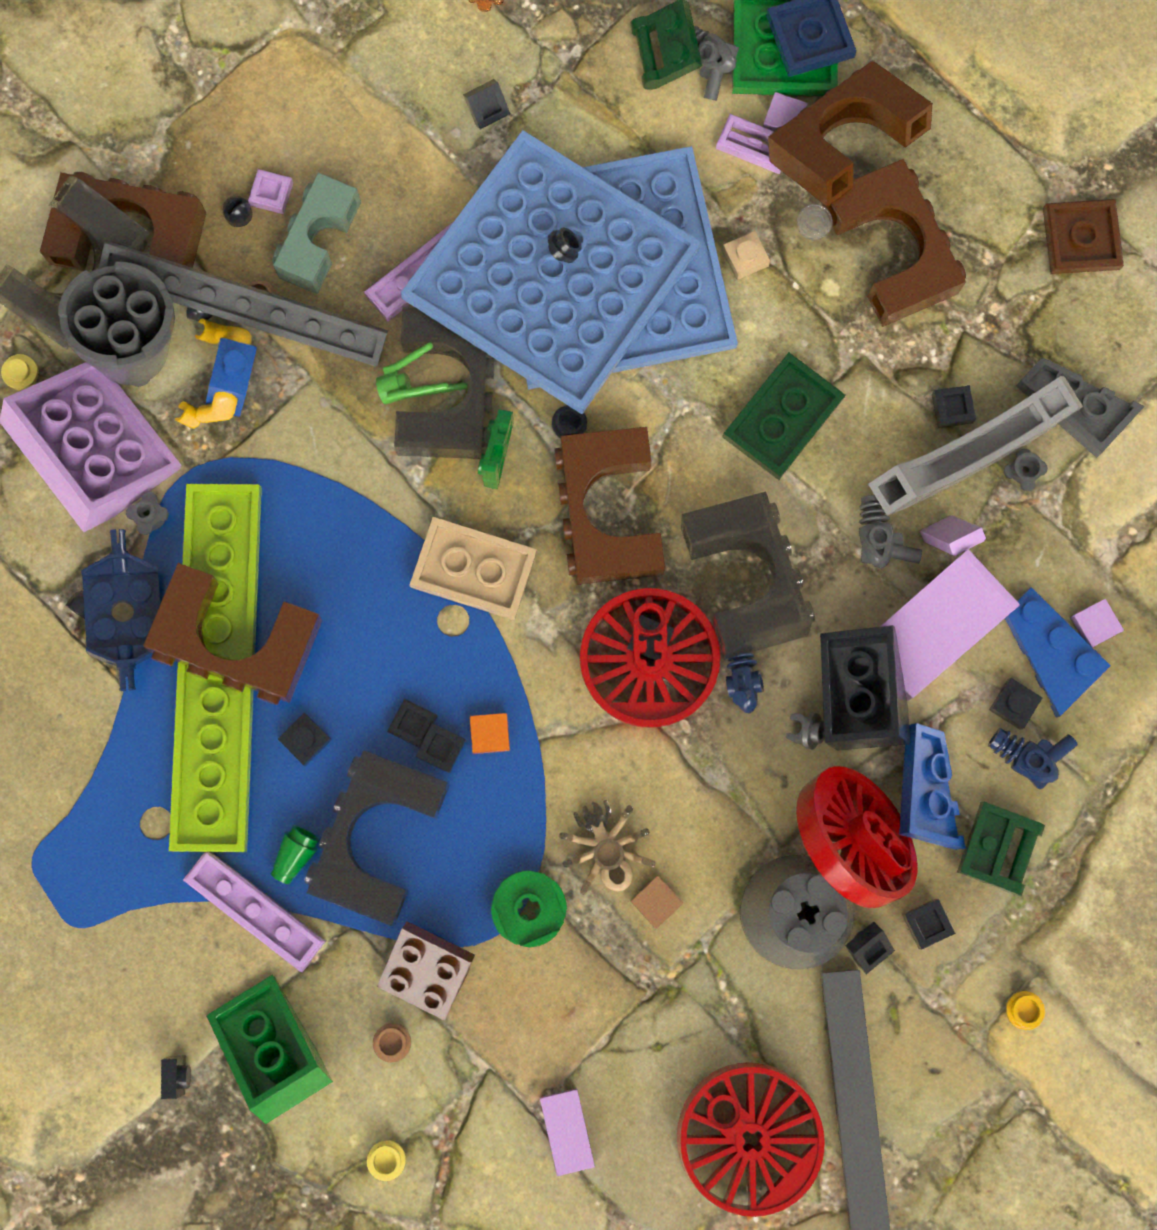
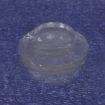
[797,204,832,240]

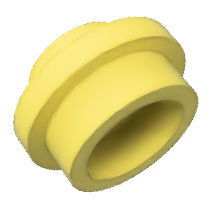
[1,354,39,390]
[367,1140,406,1181]

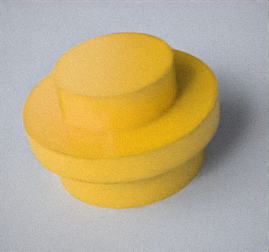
[1006,991,1045,1030]

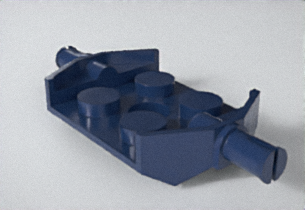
[81,529,160,691]

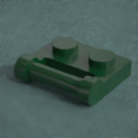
[630,0,703,90]
[957,802,1045,897]

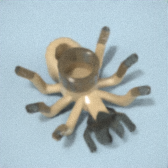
[559,800,656,895]

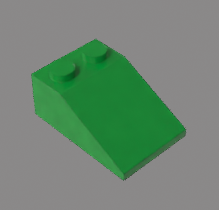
[206,974,333,1124]

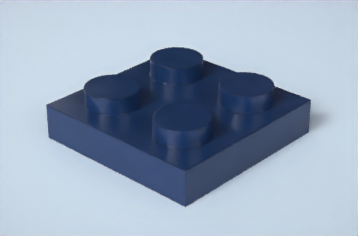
[766,0,857,77]

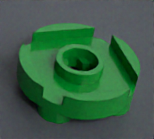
[491,870,567,948]

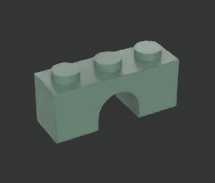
[272,173,361,294]

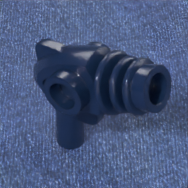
[726,639,764,714]
[988,728,1078,790]

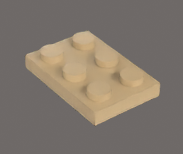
[410,517,537,620]

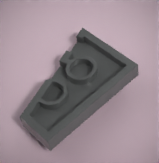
[1016,357,1145,458]

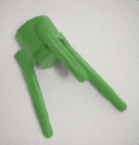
[376,342,468,405]

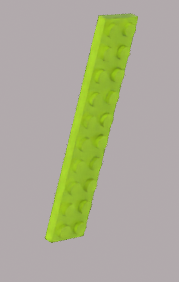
[169,484,262,852]

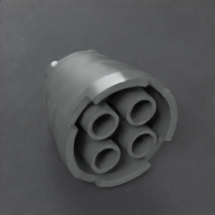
[58,262,175,387]
[740,855,854,970]

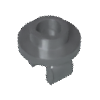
[786,712,825,750]

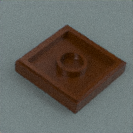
[1043,199,1124,274]

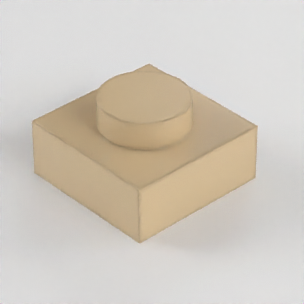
[722,231,770,280]

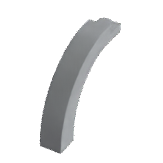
[868,376,1083,515]

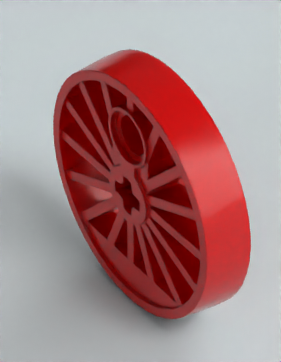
[580,588,720,728]
[796,766,918,908]
[677,1062,825,1217]

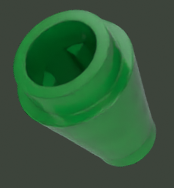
[270,825,319,884]

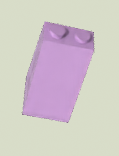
[880,549,1020,701]

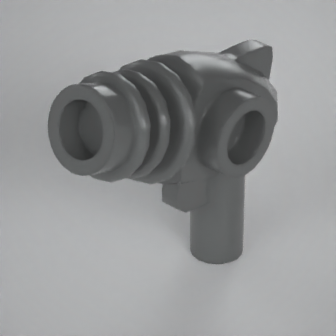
[694,26,739,101]
[859,495,922,569]

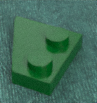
[478,409,514,490]

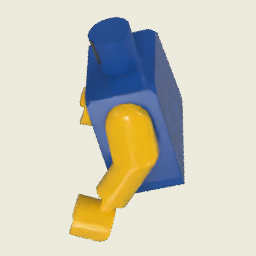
[175,318,257,429]

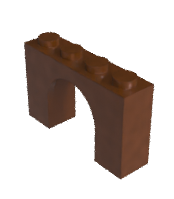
[768,60,933,206]
[822,159,966,327]
[39,172,206,271]
[554,427,665,585]
[143,563,322,705]

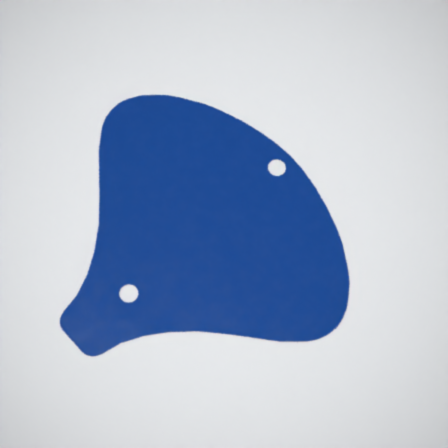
[31,457,546,947]

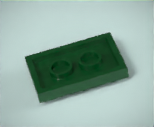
[722,352,846,480]

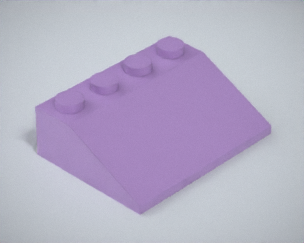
[0,362,181,532]

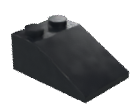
[820,625,910,751]

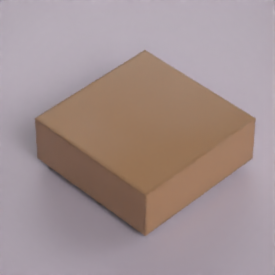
[630,875,683,929]

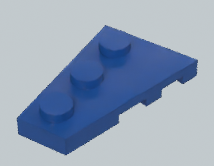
[1005,587,1111,718]
[899,723,966,850]

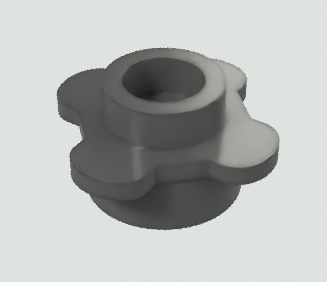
[1004,449,1048,491]
[126,492,169,535]

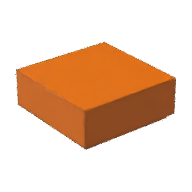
[470,713,510,754]

